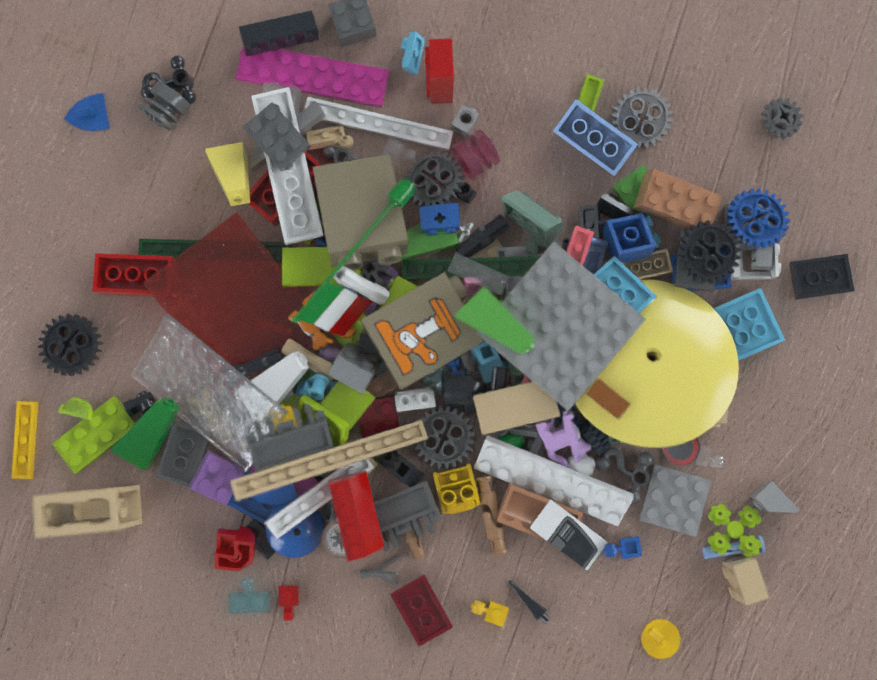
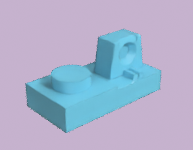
[401,31,425,75]

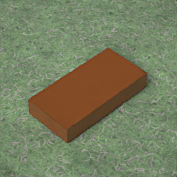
[586,379,631,420]

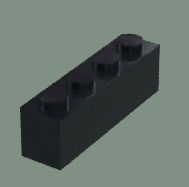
[239,10,319,56]

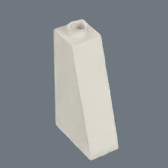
[237,351,309,422]

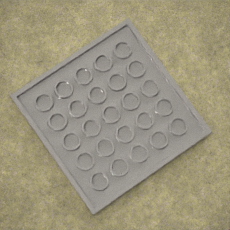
[476,242,646,411]

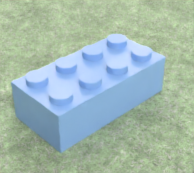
[553,99,639,176]

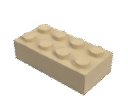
[622,249,673,280]

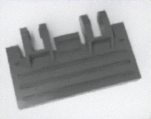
[245,404,334,473]
[374,481,441,551]

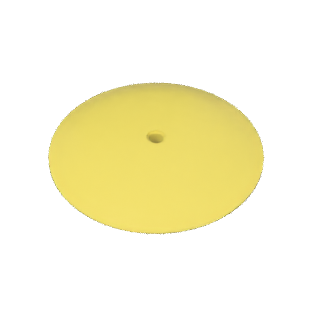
[575,279,739,448]

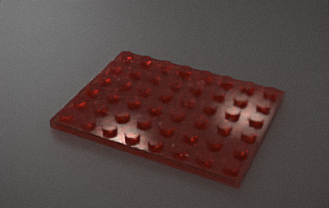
[143,212,332,405]

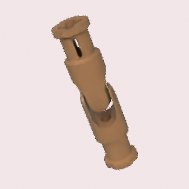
[475,475,508,556]

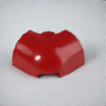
[215,526,255,571]

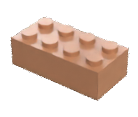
[633,169,722,231]

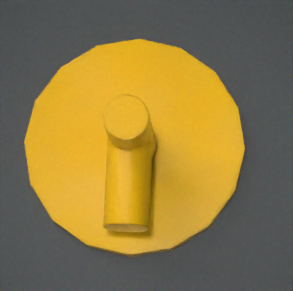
[641,619,681,659]

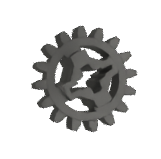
[760,97,804,140]

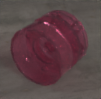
[452,129,500,180]

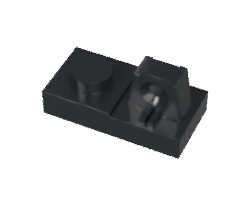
[597,192,636,219]

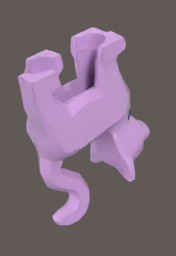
[536,409,591,467]

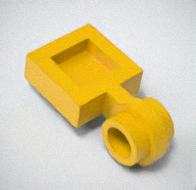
[470,600,509,627]

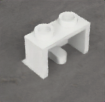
[395,386,436,412]

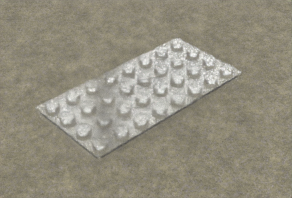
[131,315,288,472]

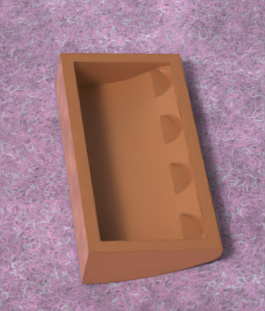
[496,482,583,540]

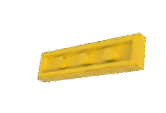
[11,401,38,479]

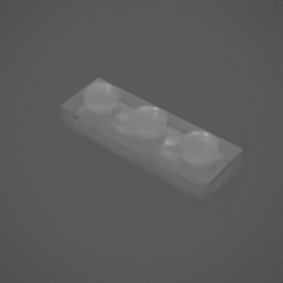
[448,253,509,295]

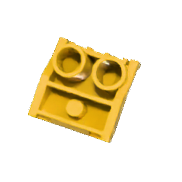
[433,464,480,514]

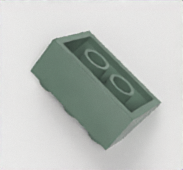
[501,190,563,246]

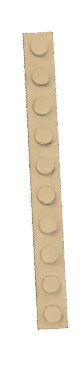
[230,420,428,501]

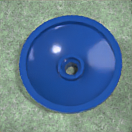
[266,501,325,558]

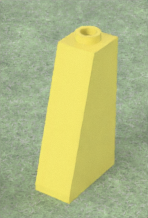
[205,142,250,206]

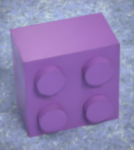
[189,450,245,506]

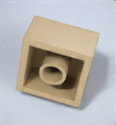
[722,555,769,605]

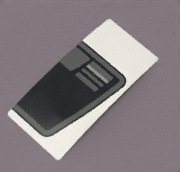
[530,500,607,570]

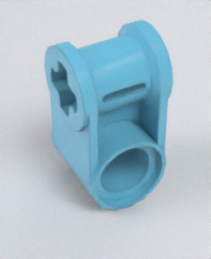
[296,374,330,402]

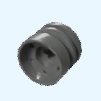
[138,81,190,132]

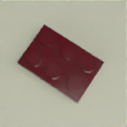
[390,574,453,647]

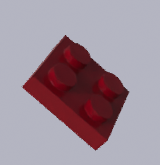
[359,395,400,439]

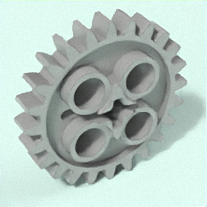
[611,87,673,149]

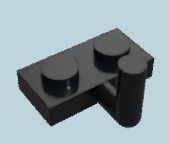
[579,204,613,239]

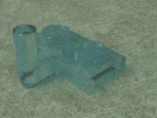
[229,576,270,614]

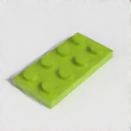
[52,396,136,474]

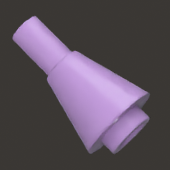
[319,345,342,361]

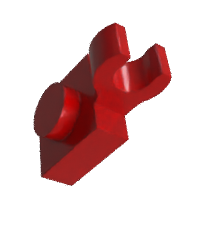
[278,585,299,621]

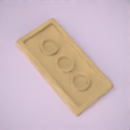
[473,381,560,435]

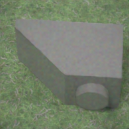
[750,480,799,513]

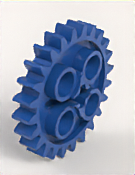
[725,188,790,250]

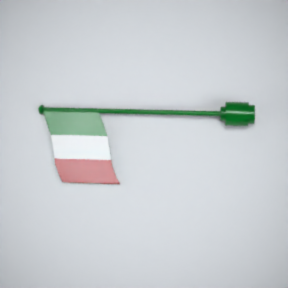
[291,178,416,336]

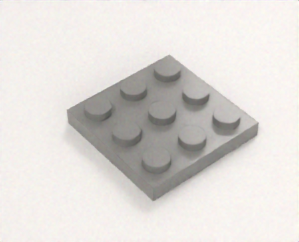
[638,464,711,537]

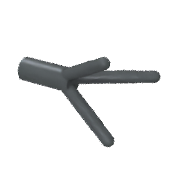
[360,556,399,584]

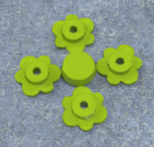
[708,504,762,557]

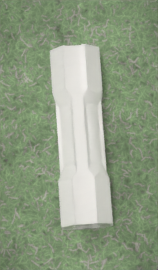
[334,266,389,305]

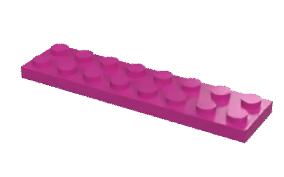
[236,46,389,108]

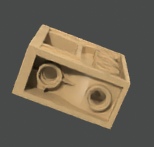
[33,485,142,538]

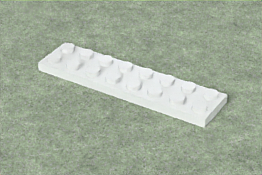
[251,87,324,245]
[474,435,634,526]

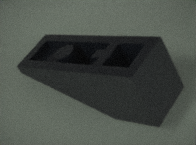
[373,450,424,487]

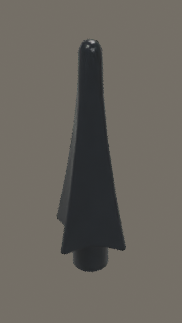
[508,580,550,623]

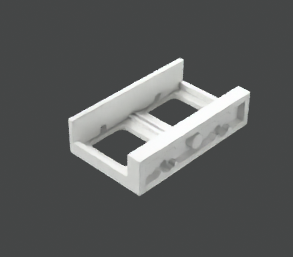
[724,202,781,280]

